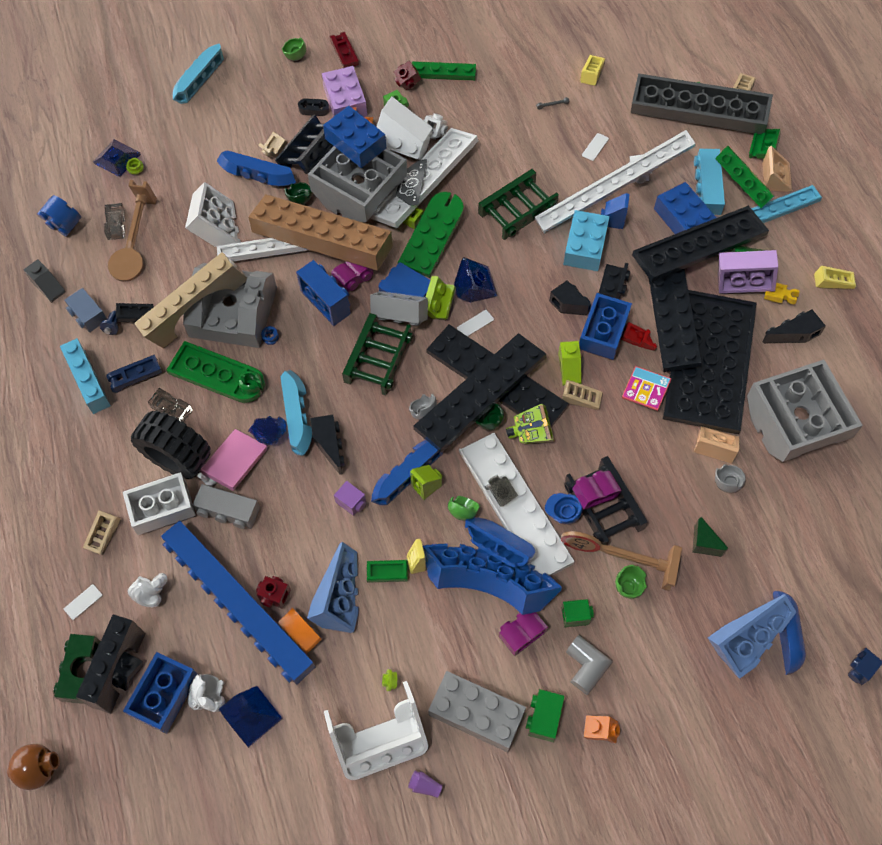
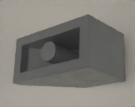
[23,259,66,303]

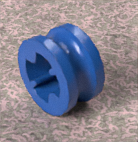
[261,326,279,345]

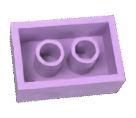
[322,66,367,117]
[718,250,778,293]

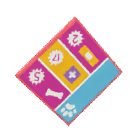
[622,366,671,411]

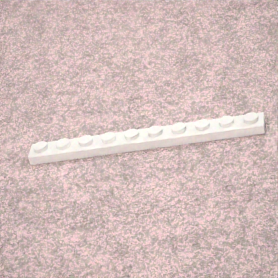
[535,130,696,233]

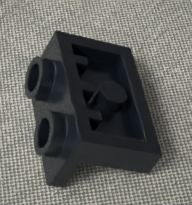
[599,263,630,299]

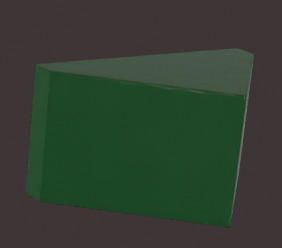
[692,517,728,557]

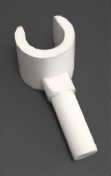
[197,473,217,487]

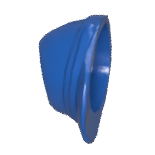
[545,493,583,525]

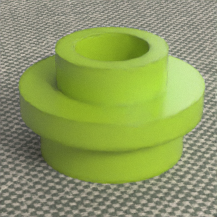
[126,158,144,174]
[382,669,397,691]

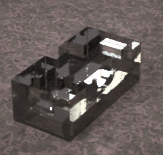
[104,203,125,240]
[148,388,192,422]

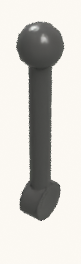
[536,97,570,110]

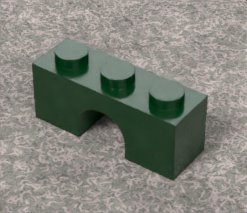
[53,634,100,704]

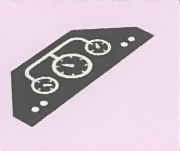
[396,159,427,206]

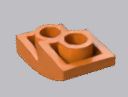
[277,608,322,654]

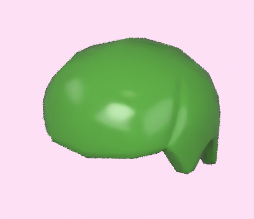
[282,38,306,61]
[448,496,480,521]
[615,565,647,599]

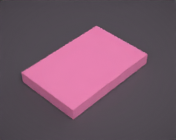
[200,429,267,491]

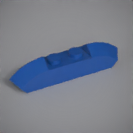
[217,150,296,186]
[371,440,443,505]

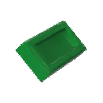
[367,560,408,583]

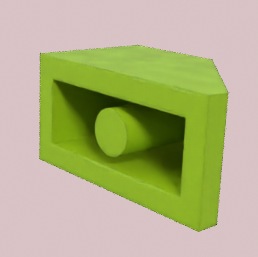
[558,341,581,386]
[410,465,442,500]

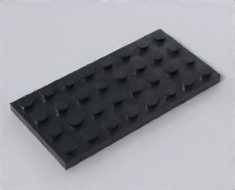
[662,290,757,434]

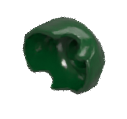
[285,182,313,205]
[476,404,504,431]

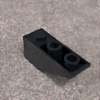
[762,309,826,344]
[310,415,345,475]

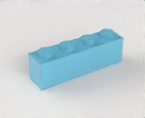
[694,149,725,215]
[60,338,111,414]

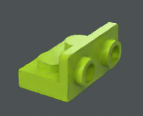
[426,276,456,320]

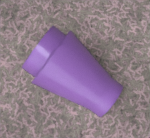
[408,771,443,798]

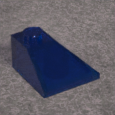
[93,139,141,177]
[454,257,497,303]
[218,686,283,748]

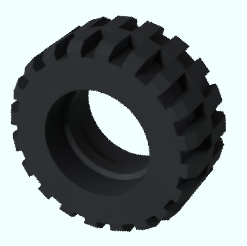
[131,411,211,479]

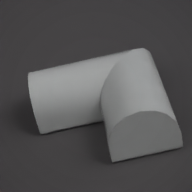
[566,635,613,695]

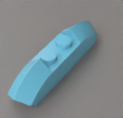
[173,44,224,104]
[280,370,312,455]

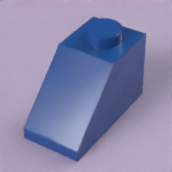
[601,193,630,229]

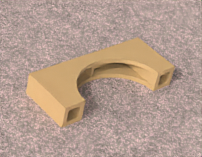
[134,252,247,348]

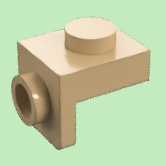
[258,132,288,158]

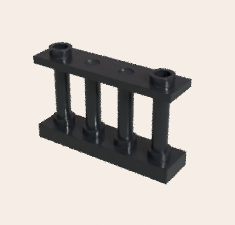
[275,115,333,174]
[564,456,648,545]

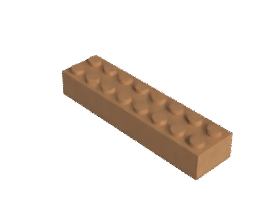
[248,194,393,271]

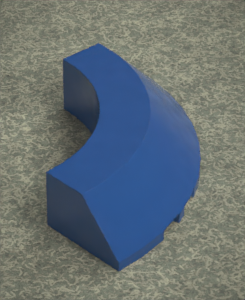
[423,543,562,615]

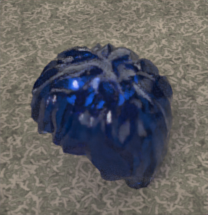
[248,416,287,445]

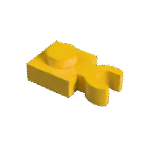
[764,283,800,304]

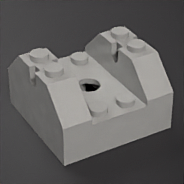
[308,146,407,222]
[183,263,277,348]
[747,360,863,462]

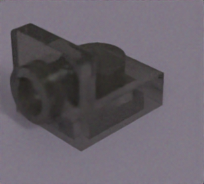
[485,475,518,507]

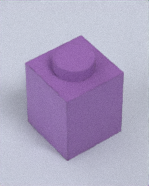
[334,481,366,516]

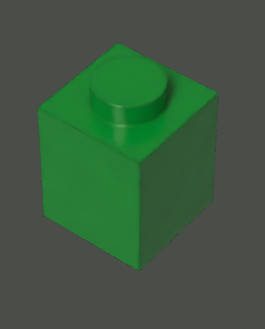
[561,599,594,628]

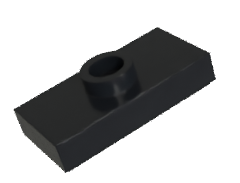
[116,303,154,322]

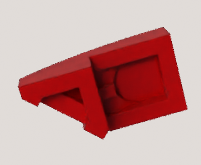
[621,322,657,350]

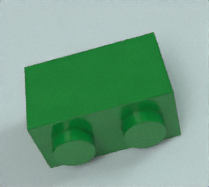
[525,689,564,743]

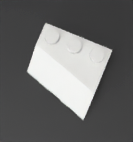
[377,96,433,160]
[185,182,241,247]

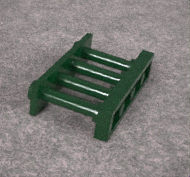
[478,169,559,240]
[342,313,413,396]

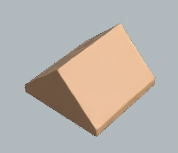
[762,146,792,192]
[694,426,739,464]

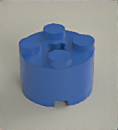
[37,195,81,237]

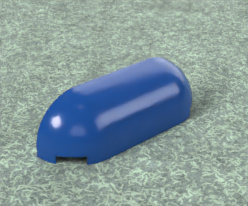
[465,517,535,567]
[773,591,806,675]

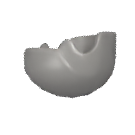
[409,394,437,420]
[715,464,746,493]

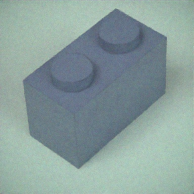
[65,288,107,333]

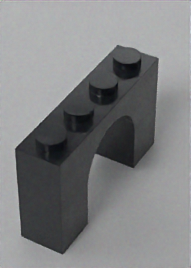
[76,614,146,714]

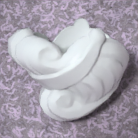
[128,573,168,608]
[188,674,225,712]

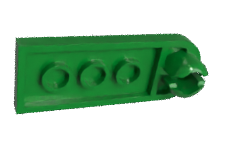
[398,192,464,278]
[166,341,265,403]

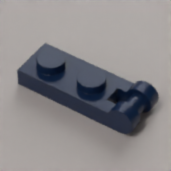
[106,354,162,393]

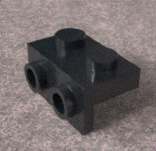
[92,651,143,691]

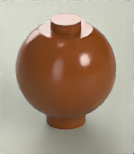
[7,744,60,790]

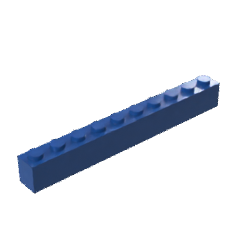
[161,520,316,685]

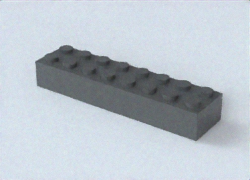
[631,73,773,134]

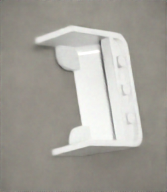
[324,681,428,780]

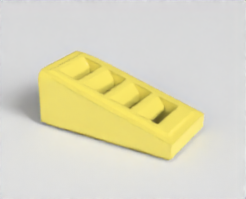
[580,55,605,85]
[814,266,856,289]
[407,539,426,574]

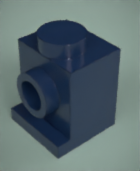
[848,648,882,685]

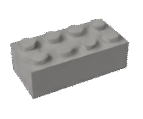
[428,671,526,752]

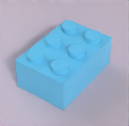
[563,210,610,271]

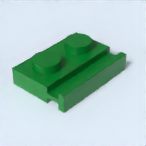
[749,129,781,159]

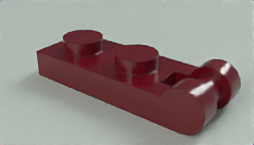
[329,32,359,68]

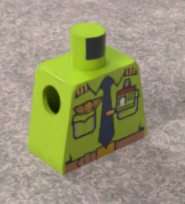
[506,404,554,444]

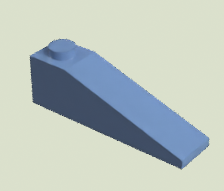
[307,542,358,633]
[708,594,796,679]

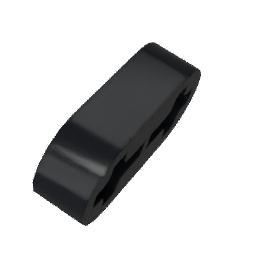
[298,98,329,116]

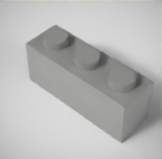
[370,291,428,325]
[192,484,260,529]

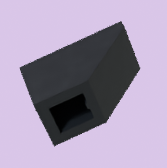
[549,280,591,316]

